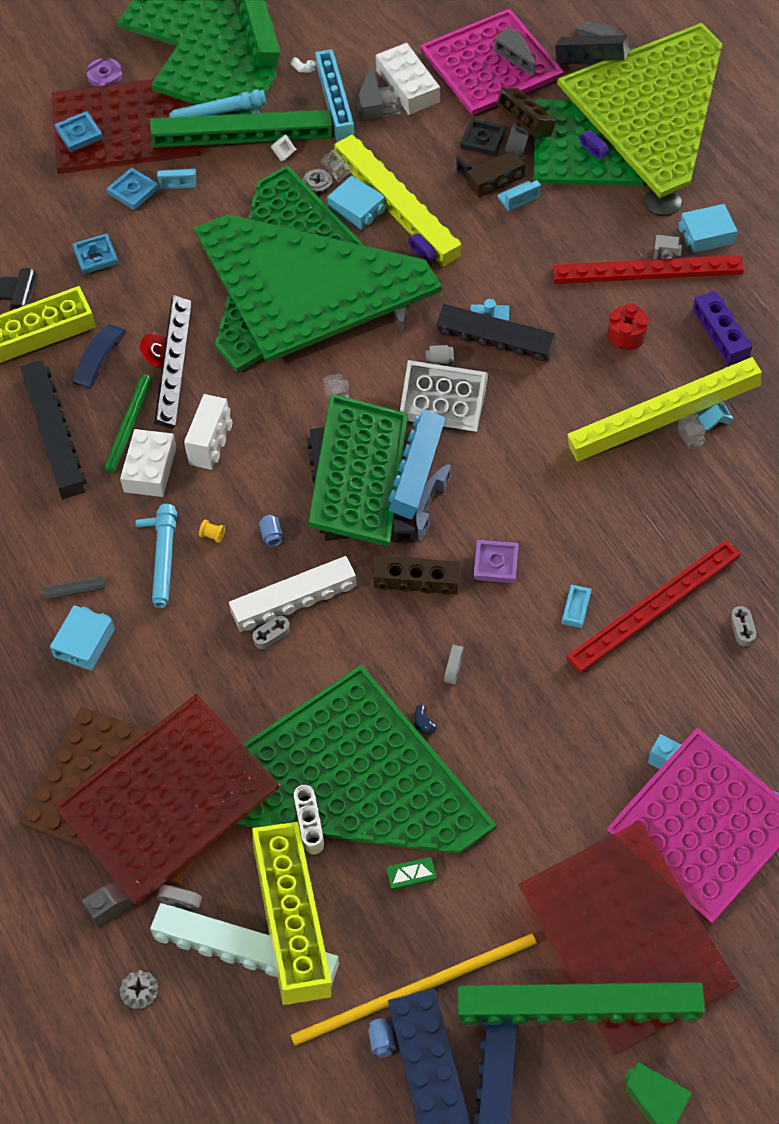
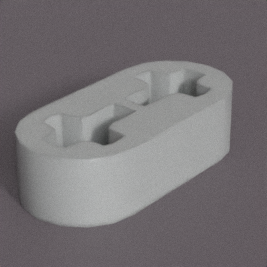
[730,606,756,647]
[253,616,290,649]
[444,645,464,684]
[157,885,202,910]

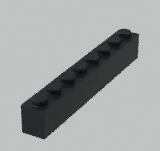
[20,360,87,499]

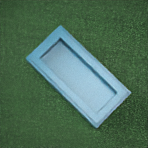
[562,585,592,628]

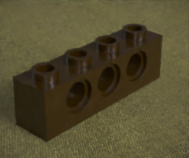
[496,88,556,137]
[373,555,460,595]

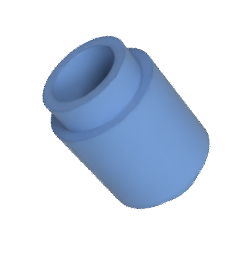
[259,515,283,547]
[368,1019,396,1058]

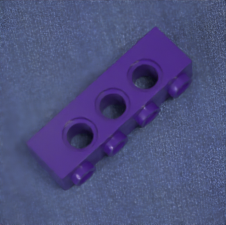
[693,290,752,366]

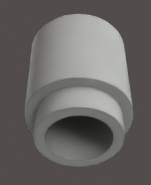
[426,345,454,365]

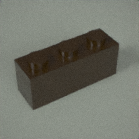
[467,150,525,198]

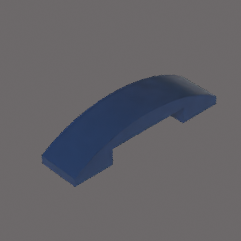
[72,324,126,389]

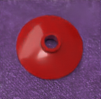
[140,333,166,368]

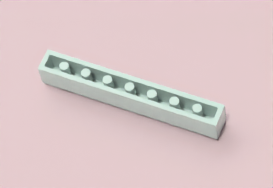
[150,903,339,986]

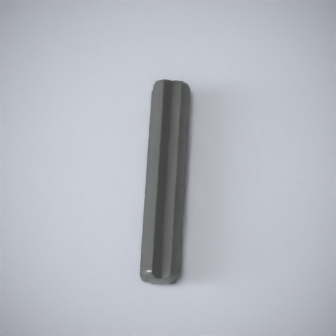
[43,576,105,599]

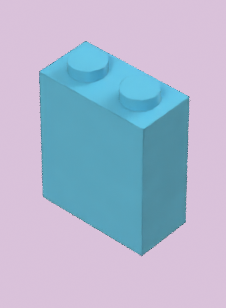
[327,175,386,231]
[678,204,737,253]
[50,605,115,671]

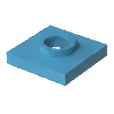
[72,233,119,275]

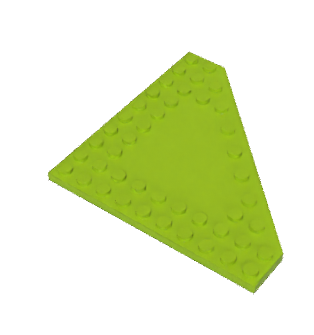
[557,23,722,198]

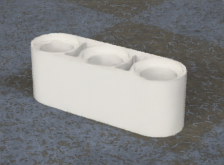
[294,785,324,854]

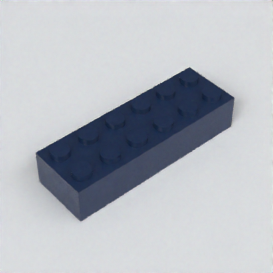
[388,988,470,1124]

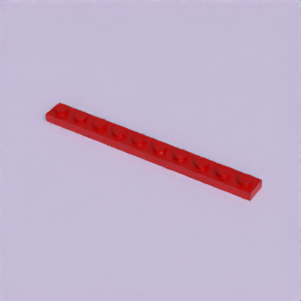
[552,255,744,284]
[567,540,741,674]

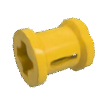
[199,519,225,543]

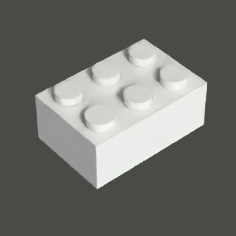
[184,394,232,470]
[120,429,177,497]

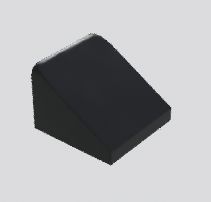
[456,156,473,179]
[394,519,415,542]

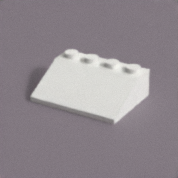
[400,360,488,432]

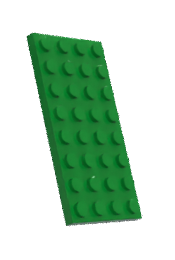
[307,393,408,547]

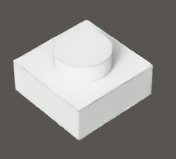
[271,135,296,161]

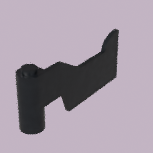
[0,268,38,311]

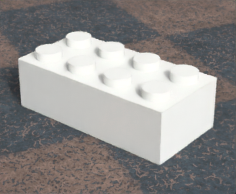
[376,43,440,115]

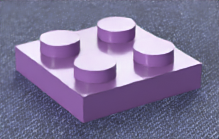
[474,540,519,583]

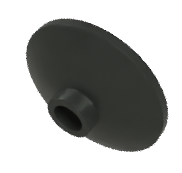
[644,190,681,216]

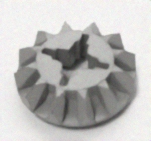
[303,169,332,194]
[119,970,158,1009]

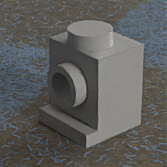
[653,235,682,259]

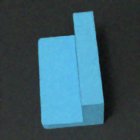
[157,169,197,189]
[498,180,541,212]
[695,401,734,431]

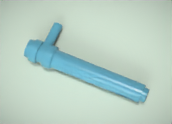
[169,89,266,118]
[136,504,177,608]

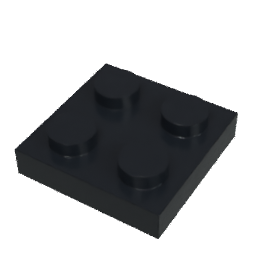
[460,118,506,156]

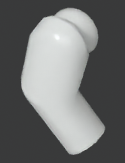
[290,57,316,73]

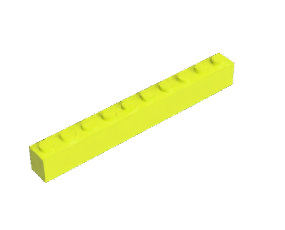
[334,135,462,267]
[568,357,762,462]

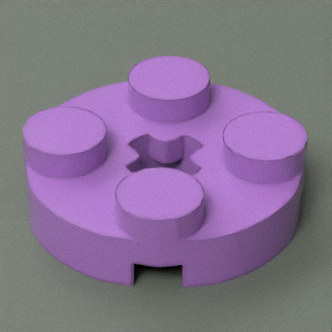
[87,59,123,91]

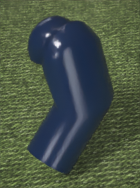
[414,705,437,734]

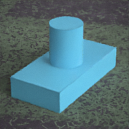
[471,299,509,321]

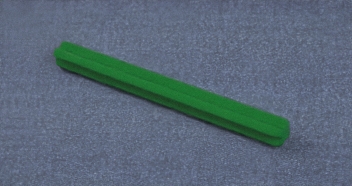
[104,374,151,473]

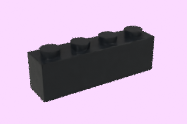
[555,35,630,62]

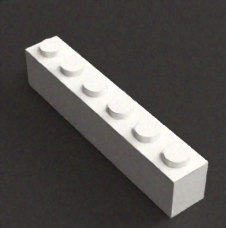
[229,556,357,632]

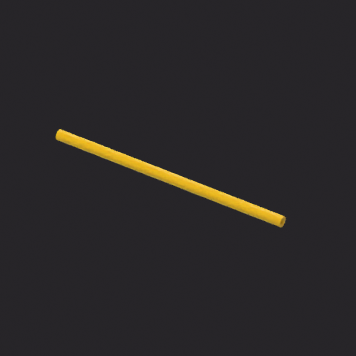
[291,933,537,1046]

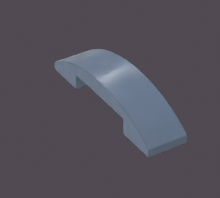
[416,464,451,541]

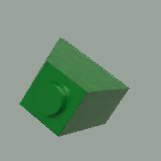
[624,1062,692,1124]

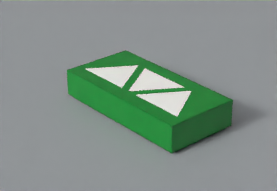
[386,857,437,891]

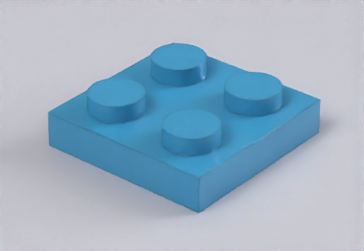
[54,111,103,152]
[107,167,159,210]

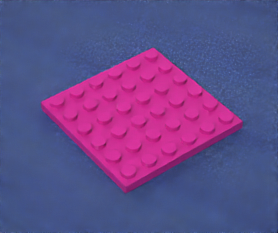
[420,9,564,116]
[606,727,779,924]

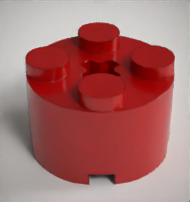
[608,303,648,350]

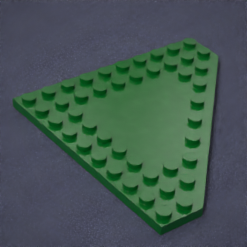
[215,165,364,373]
[194,214,442,363]
[213,664,496,855]

